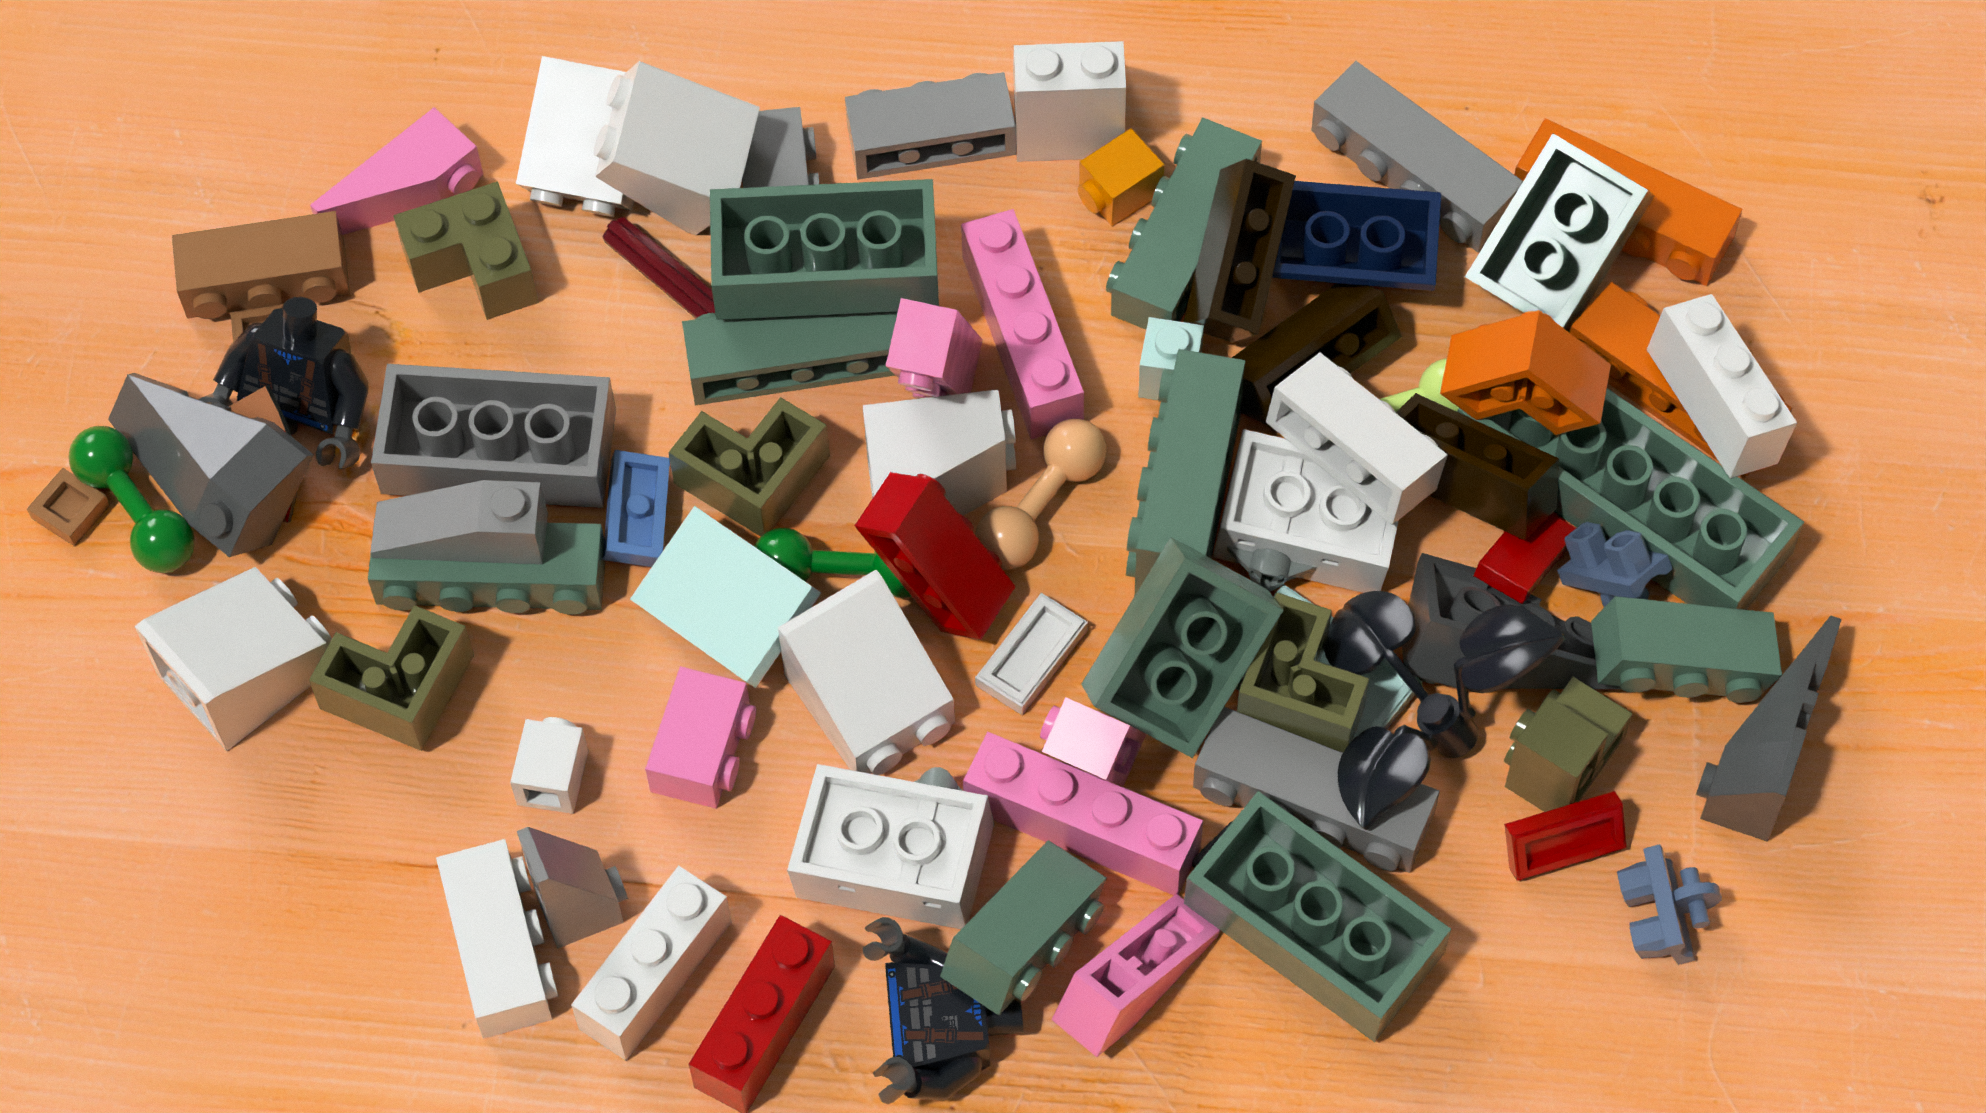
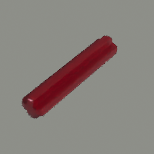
[603,217,715,319]

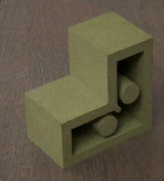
[393,181,539,320]
[668,397,830,536]
[1237,592,1369,753]
[309,605,474,751]
[1504,677,1633,812]

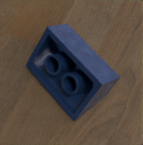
[1272,181,1441,291]

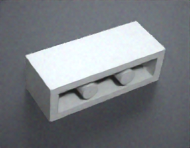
[1647,294,1797,478]
[1266,353,1448,525]
[436,839,558,1039]
[571,865,732,1061]

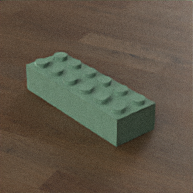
[1457,388,1804,610]

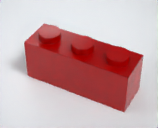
[854,472,1016,640]
[688,915,835,1113]

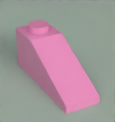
[310,107,483,235]
[1052,894,1221,1057]

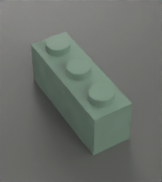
[1591,596,1782,703]
[940,840,1106,1015]

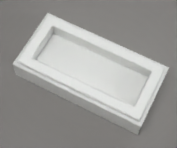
[975,593,1088,715]

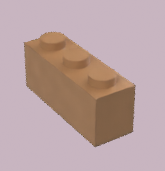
[172,211,350,319]

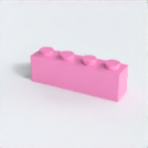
[961,209,1084,439]
[886,298,983,399]
[963,731,1203,895]

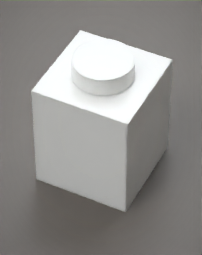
[510,717,588,814]

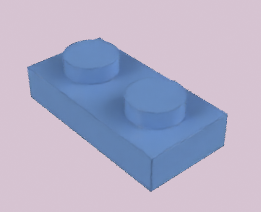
[603,450,670,567]

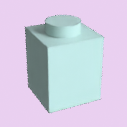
[1138,317,1204,400]

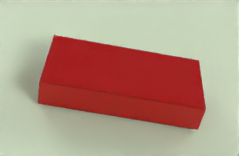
[1473,514,1576,604]
[1504,791,1627,881]

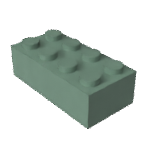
[710,179,939,320]
[1126,349,1245,596]
[1184,791,1451,1042]

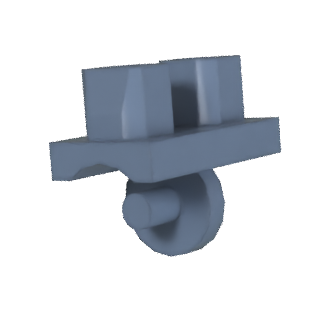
[1557,522,1673,607]
[1617,844,1722,965]

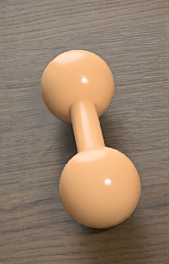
[975,419,1107,570]

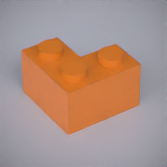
[1440,310,1611,435]

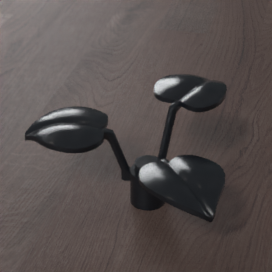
[1324,591,1565,830]

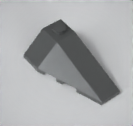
[108,373,314,557]
[1402,553,1621,689]
[1696,616,1842,842]

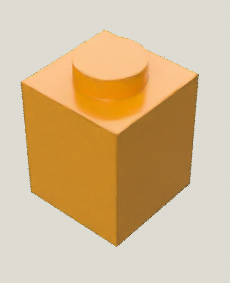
[1077,128,1165,227]

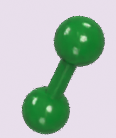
[68,426,195,573]
[754,528,912,598]

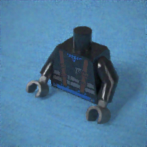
[198,297,369,469]
[863,917,1024,1104]

